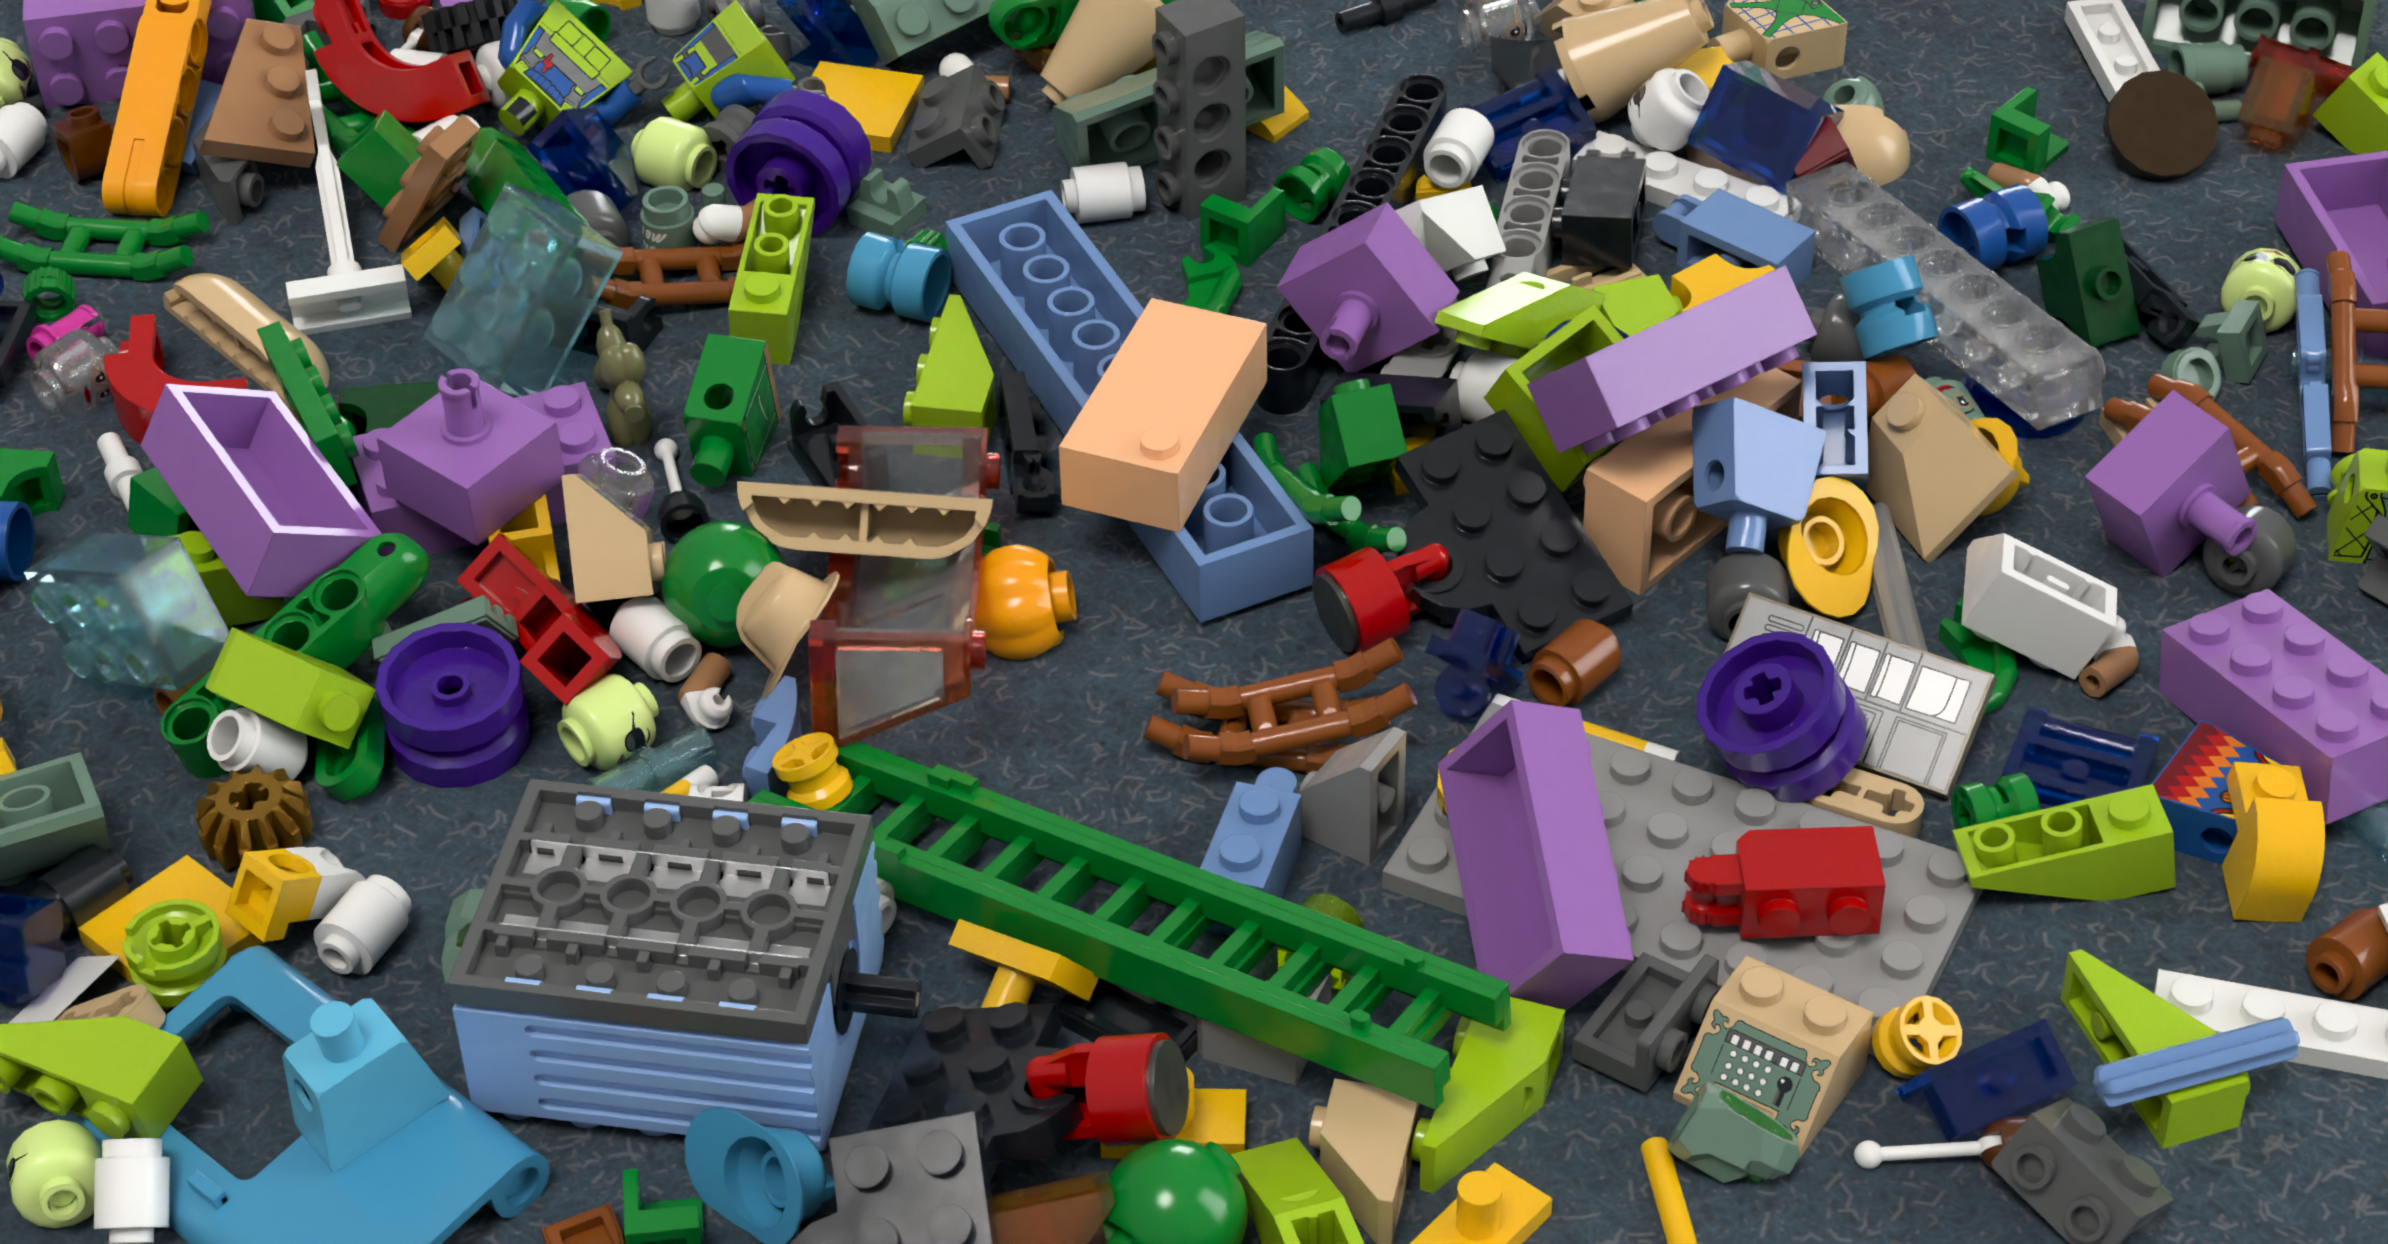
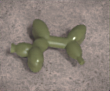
[592,309,652,448]

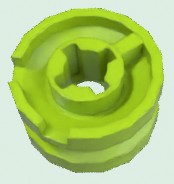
[121,899,229,1008]

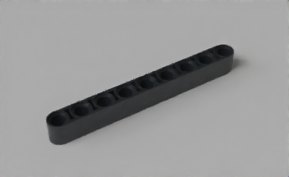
[1256,73,1447,415]

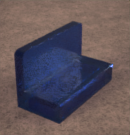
[1896,1018,2078,1142]

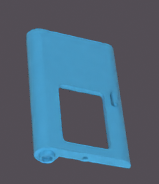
[57,945,550,1244]

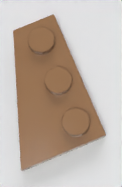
[198,18,315,168]
[377,114,480,253]

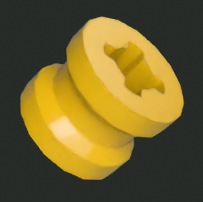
[772,732,853,810]
[1871,995,1962,1079]

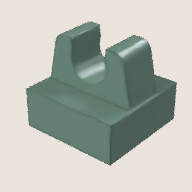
[847,168,927,239]
[2196,300,2269,383]

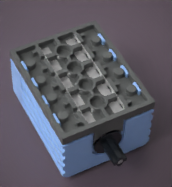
[447,779,922,1151]

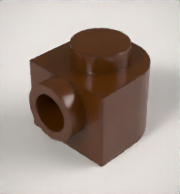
[50,105,115,183]

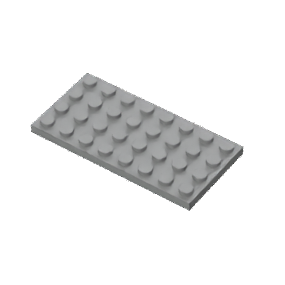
[1382,702,1983,1056]

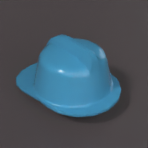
[685,1106,836,1244]

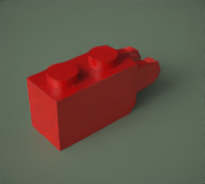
[1681,826,1886,939]

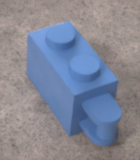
[1652,188,1816,288]
[1200,767,1302,936]

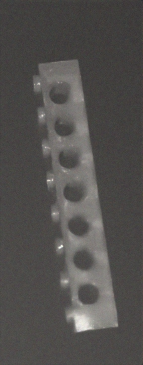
[1786,161,2106,430]

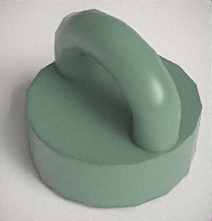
[2160,347,2222,400]

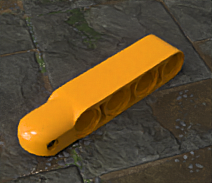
[102,0,212,218]

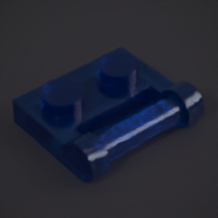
[1452,66,1596,183]
[2001,704,2160,807]

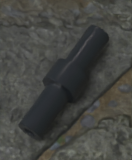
[1335,0,1437,33]

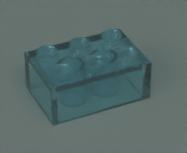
[423,182,624,398]
[24,532,229,691]

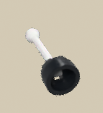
[654,438,710,544]

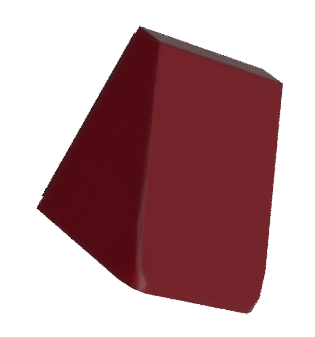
[1794,116,1857,196]

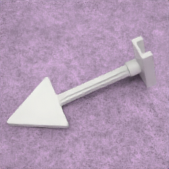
[285,69,412,335]

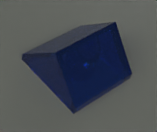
[1688,60,1844,195]

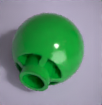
[661,521,786,648]
[1099,1138,1248,1244]

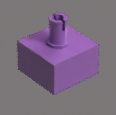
[1277,202,1459,372]
[377,368,565,546]
[2084,390,2258,578]

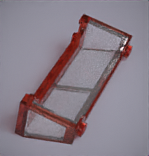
[808,425,1000,748]

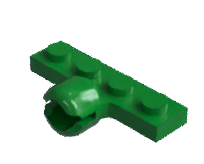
[257,321,359,487]

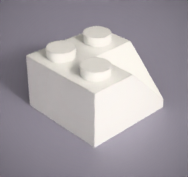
[1395,185,1506,282]

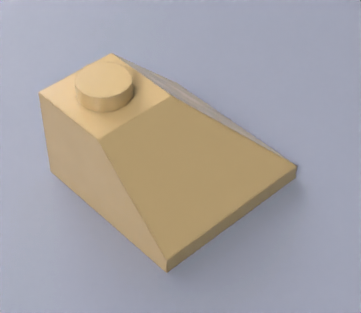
[1866,373,2019,563]

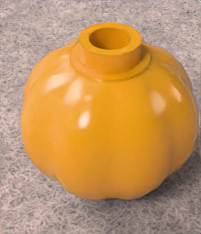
[956,544,1077,660]

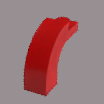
[313,0,491,122]
[104,314,249,445]
[456,533,622,706]

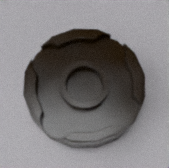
[2103,70,2219,182]

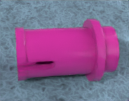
[26,304,105,368]

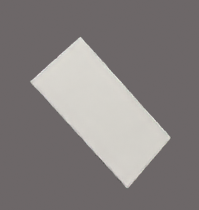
[8,955,121,1024]

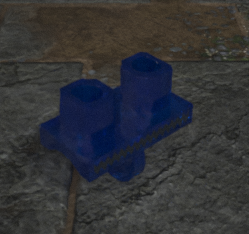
[1425,607,1523,719]

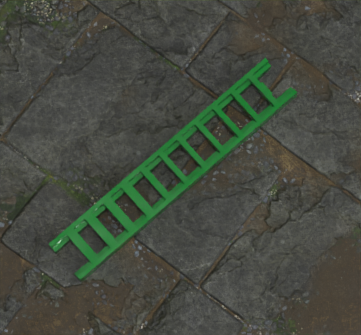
[748,730,1511,1110]

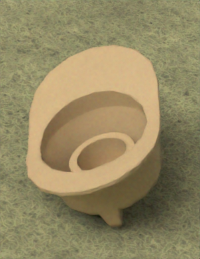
[736,561,840,698]

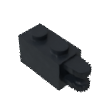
[1552,149,1647,268]

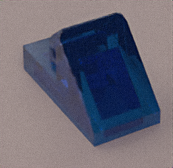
[776,0,879,68]

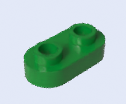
[315,697,385,801]

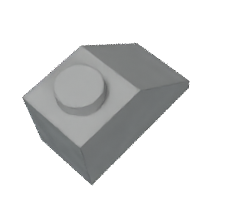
[1298,727,1406,866]

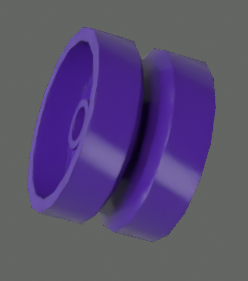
[725,89,872,236]
[375,623,532,788]
[1697,631,1866,803]

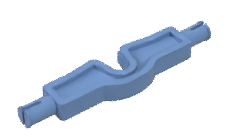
[2294,268,2333,501]

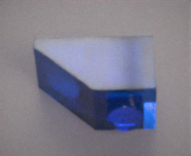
[527,107,638,213]

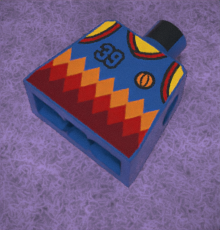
[2152,719,2283,865]

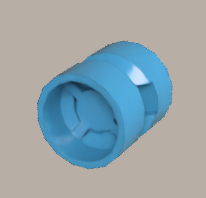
[846,232,952,323]
[1839,255,1939,360]

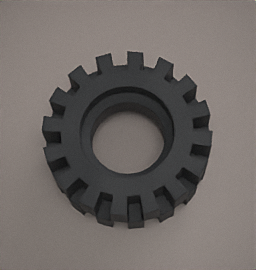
[421,0,518,55]

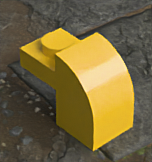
[2222,762,2325,922]

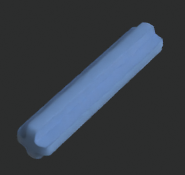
[2092,1017,2300,1108]

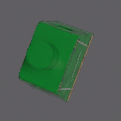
[683,333,782,487]

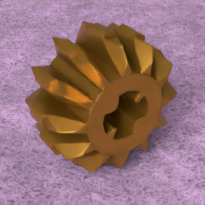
[196,764,313,872]

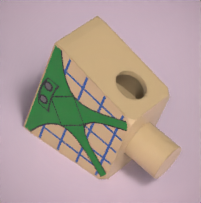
[1707,0,1848,83]

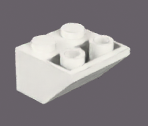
[1961,533,2117,680]

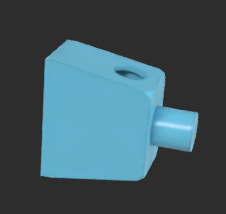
[282,998,450,1174]

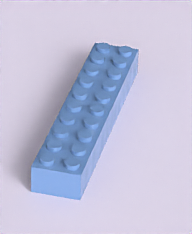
[945,190,1314,623]

